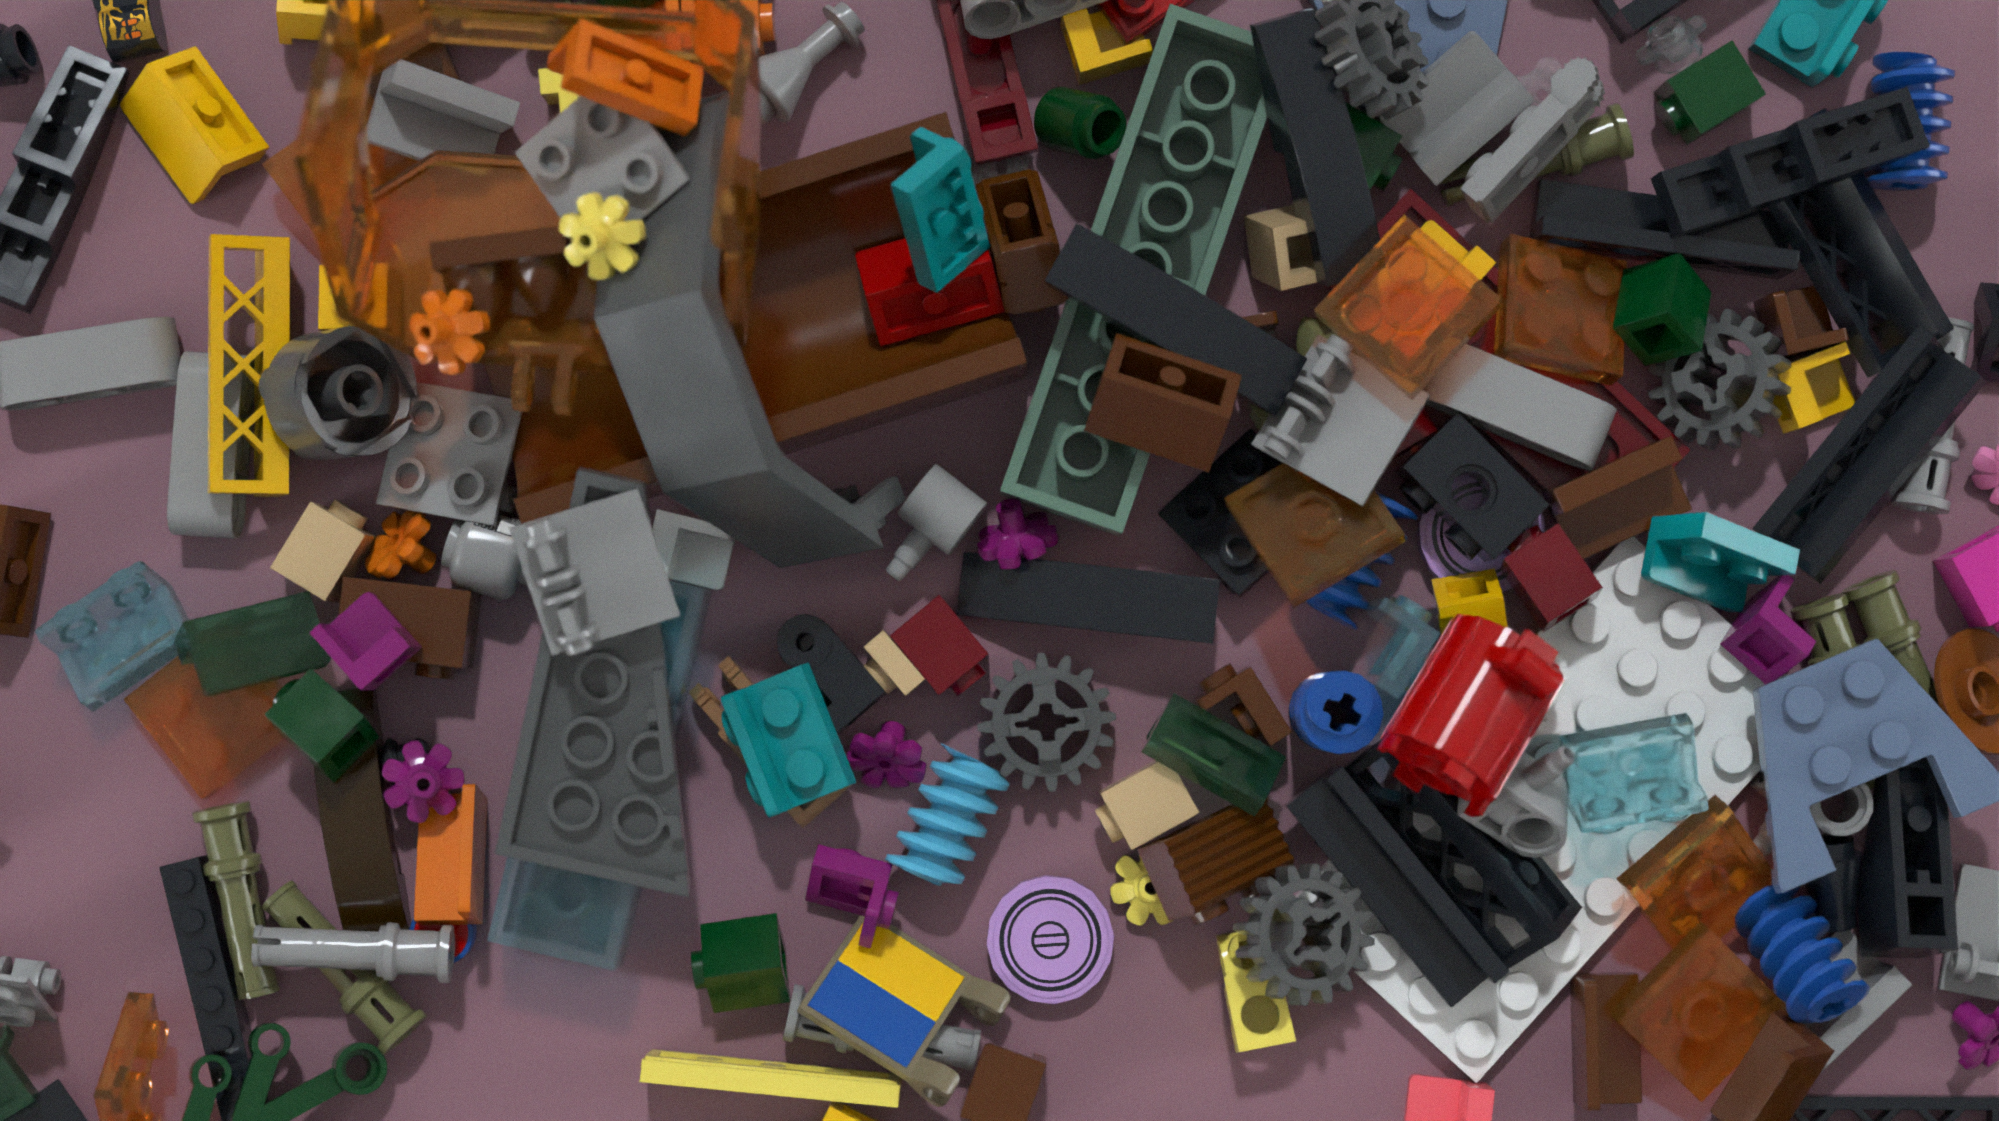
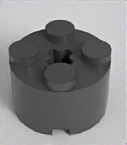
[259,326,417,460]

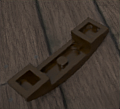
[314,688,411,932]

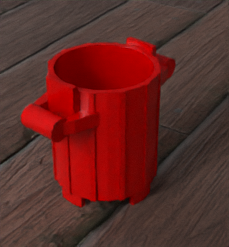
[1377,614,1566,817]

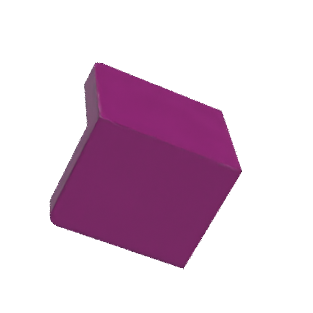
[1720,575,1817,684]
[310,592,422,691]

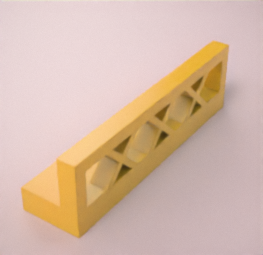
[208,234,290,497]

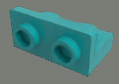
[1748,0,1888,88]
[890,127,990,293]
[1641,512,1800,613]
[721,662,857,818]

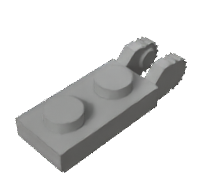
[1460,57,1605,223]

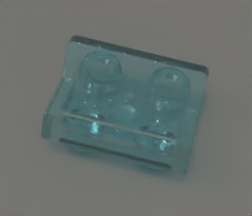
[35,561,200,712]
[1364,594,1441,699]
[1559,713,1709,834]

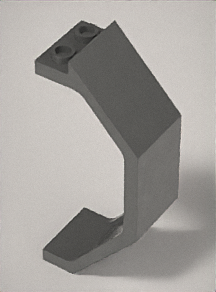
[594,84,906,568]

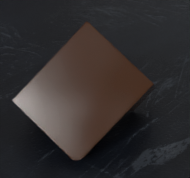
[1754,286,1849,358]
[960,1043,1046,1121]

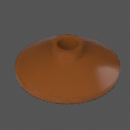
[1934,628,1999,755]

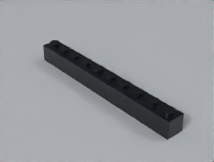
[159,855,269,1121]

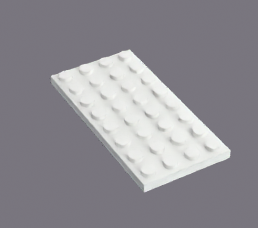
[1295,536,1787,1083]

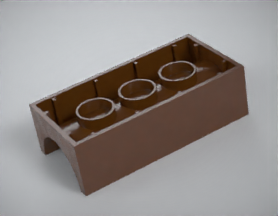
[474,112,1027,524]

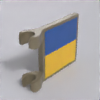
[797,915,1011,1107]

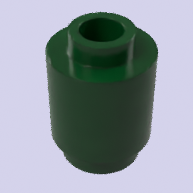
[1034,87,1127,159]

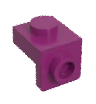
[805,844,899,949]

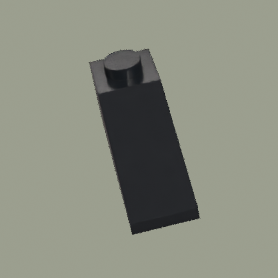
[1857,757,1958,959]

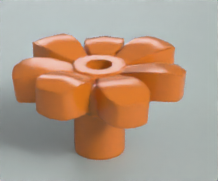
[410,289,490,375]
[365,510,437,579]

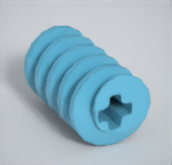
[885,743,1010,886]

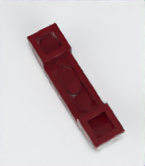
[936,0,1038,166]

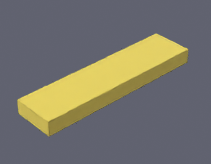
[640,1049,902,1108]

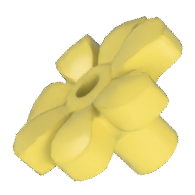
[559,192,646,280]
[1110,844,1173,926]

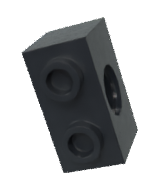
[1395,412,1549,562]

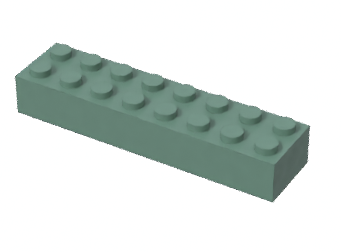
[1000,4,1267,537]

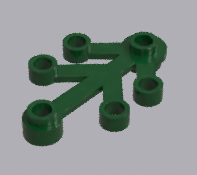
[181,1023,387,1121]

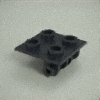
[1158,428,1334,597]

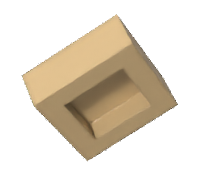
[864,630,926,696]

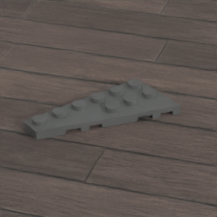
[495,467,691,897]

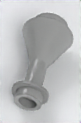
[731,2,865,125]

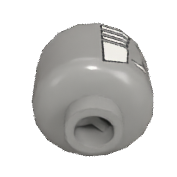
[441,514,528,600]

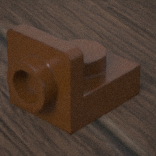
[1193,663,1292,746]

